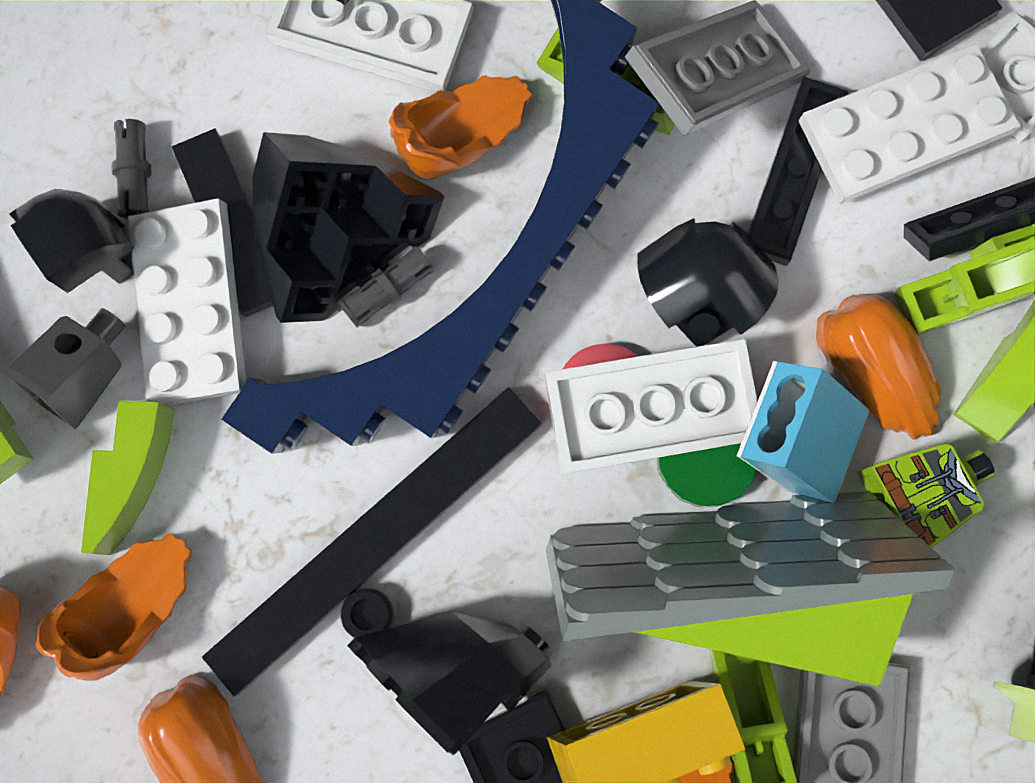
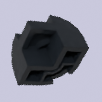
[9,189,134,293]
[637,218,778,347]

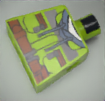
[857,442,995,548]

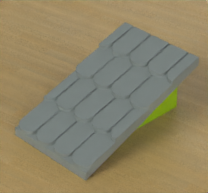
[546,491,955,687]

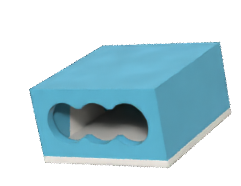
[737,361,869,503]

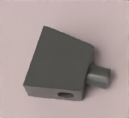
[4,308,126,429]

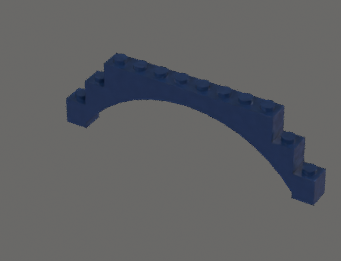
[221,0,659,454]

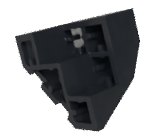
[252,132,445,323]
[347,611,552,755]

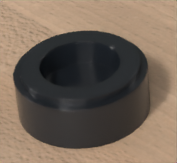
[341,588,394,638]

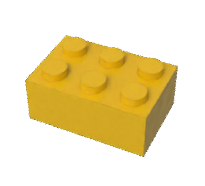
[547,681,746,783]

